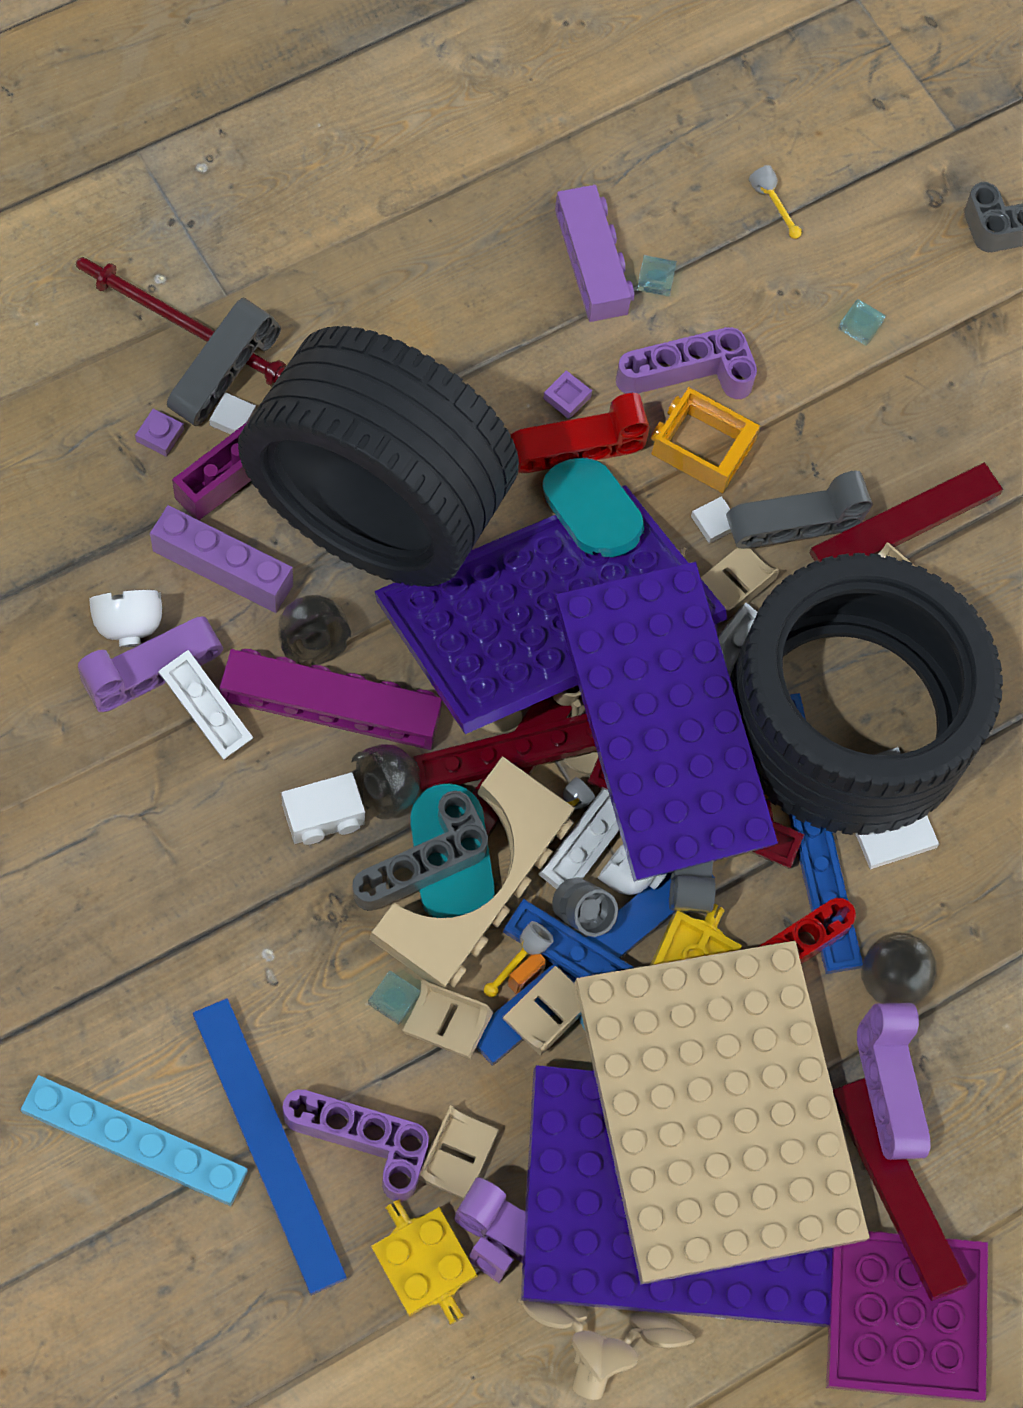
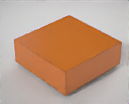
[507,954,546,994]

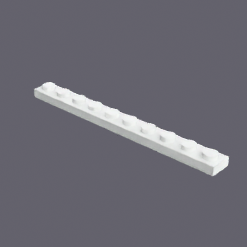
[538,603,757,889]

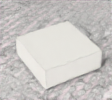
[209,392,256,434]
[691,496,731,544]

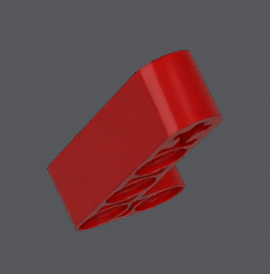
[510,393,649,473]
[758,898,856,965]

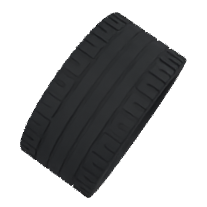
[238,326,519,587]
[730,553,1003,835]

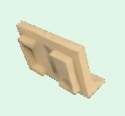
[701,548,779,620]
[503,965,582,1056]
[403,980,493,1059]
[419,1105,499,1199]

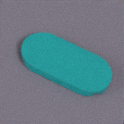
[543,458,644,557]
[410,784,494,918]

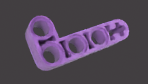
[616,327,757,399]
[78,616,224,712]
[857,1003,930,1160]
[283,1089,429,1202]
[454,1177,526,1263]

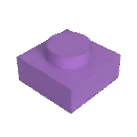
[543,370,592,419]
[135,409,184,456]
[468,1236,514,1283]

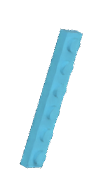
[20,1075,248,1206]

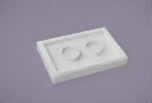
[855,747,939,869]

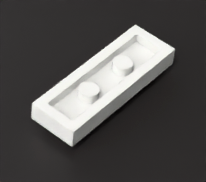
[158,650,253,760]

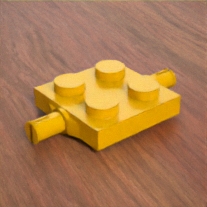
[650,904,742,965]
[371,1200,478,1325]

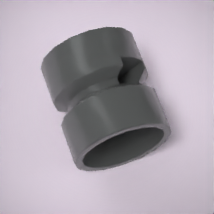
[552,877,618,937]

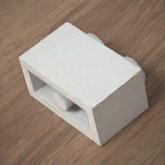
[281,772,365,845]

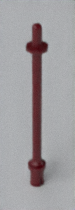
[76,257,286,387]

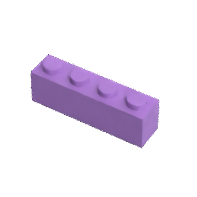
[555,185,634,322]
[150,505,293,613]

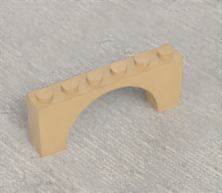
[369,756,575,988]

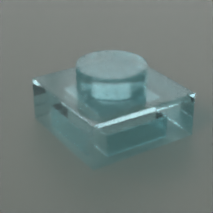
[637,255,677,297]
[838,299,886,346]
[368,970,421,1025]

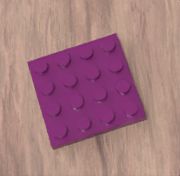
[826,1231,988,1403]

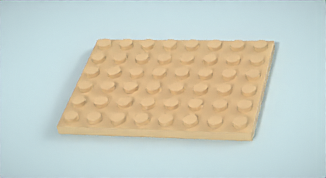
[575,941,870,1284]

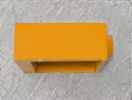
[651,387,760,493]

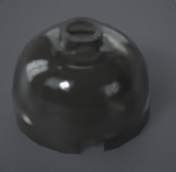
[278,595,352,665]
[351,744,420,819]
[861,932,937,1005]

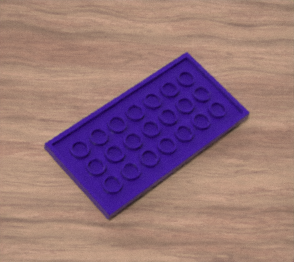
[554,562,778,882]

